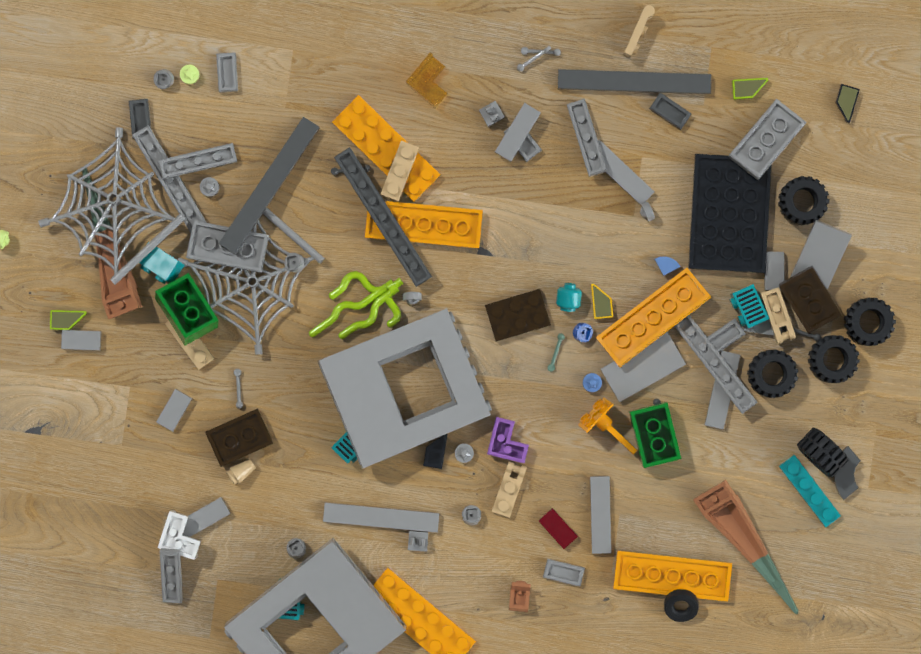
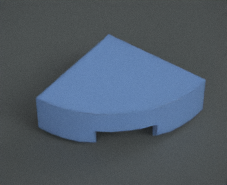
[654,257,681,276]

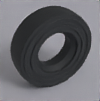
[664,589,699,622]

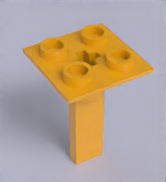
[578,398,638,455]

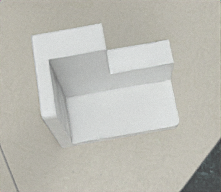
[158,510,201,560]

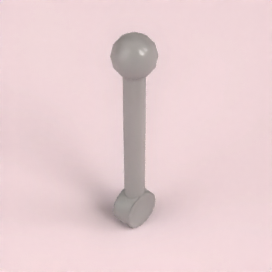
[517,45,552,71]
[521,47,561,56]
[234,369,243,409]

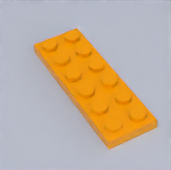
[332,95,441,202]
[365,201,483,249]
[596,268,711,368]
[613,550,732,602]
[373,568,476,654]

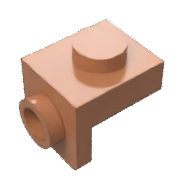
[509,581,531,612]

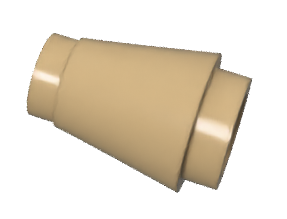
[226,459,256,485]

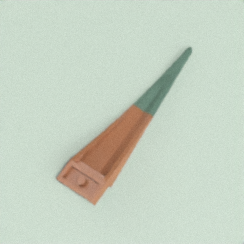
[82,168,142,319]
[693,480,798,614]

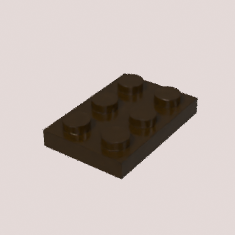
[779,265,842,334]
[485,289,551,342]
[205,408,274,467]

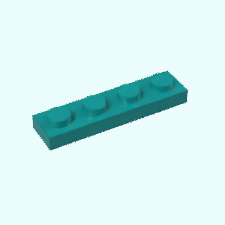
[779,455,841,527]

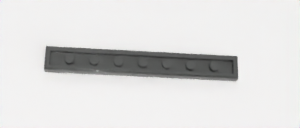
[558,69,711,94]
[219,117,320,255]
[334,147,432,287]

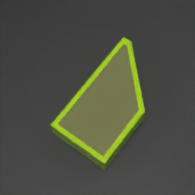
[732,78,768,100]
[50,310,87,330]

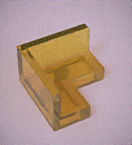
[406,53,448,109]

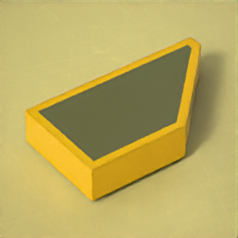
[591,284,613,319]

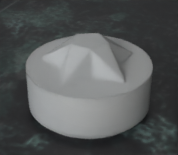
[153,69,174,89]
[200,177,220,197]
[640,202,655,222]
[284,253,304,273]
[403,292,422,305]
[455,443,474,463]
[462,505,481,526]
[287,538,306,559]

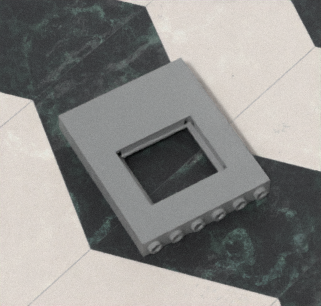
[318,309,492,469]
[224,538,406,654]

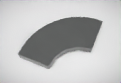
[834,446,861,500]

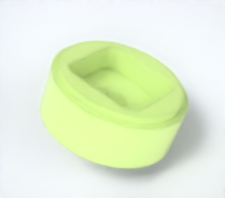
[180,65,200,84]
[0,230,10,250]

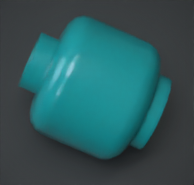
[556,283,582,312]

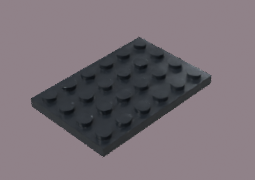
[688,154,772,273]

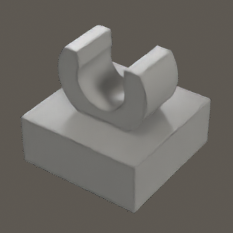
[479,101,505,127]
[408,530,428,552]

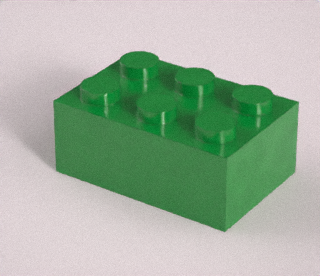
[155,273,219,346]
[629,402,681,468]

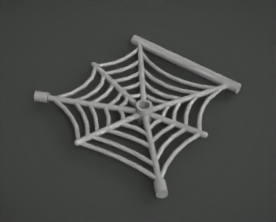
[38,127,185,285]
[178,208,325,355]

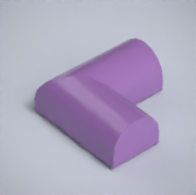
[487,417,529,463]

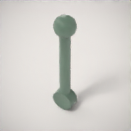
[547,333,565,372]

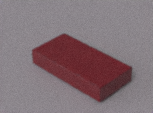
[538,508,578,549]

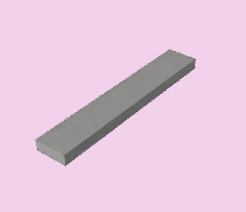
[132,125,207,233]
[674,315,758,414]
[323,502,439,533]

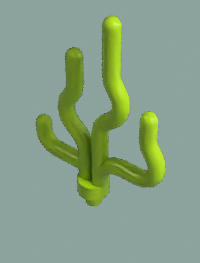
[309,271,404,339]

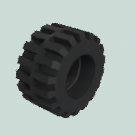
[778,176,829,225]
[844,298,896,346]
[808,335,860,383]
[747,350,798,398]
[797,428,849,478]

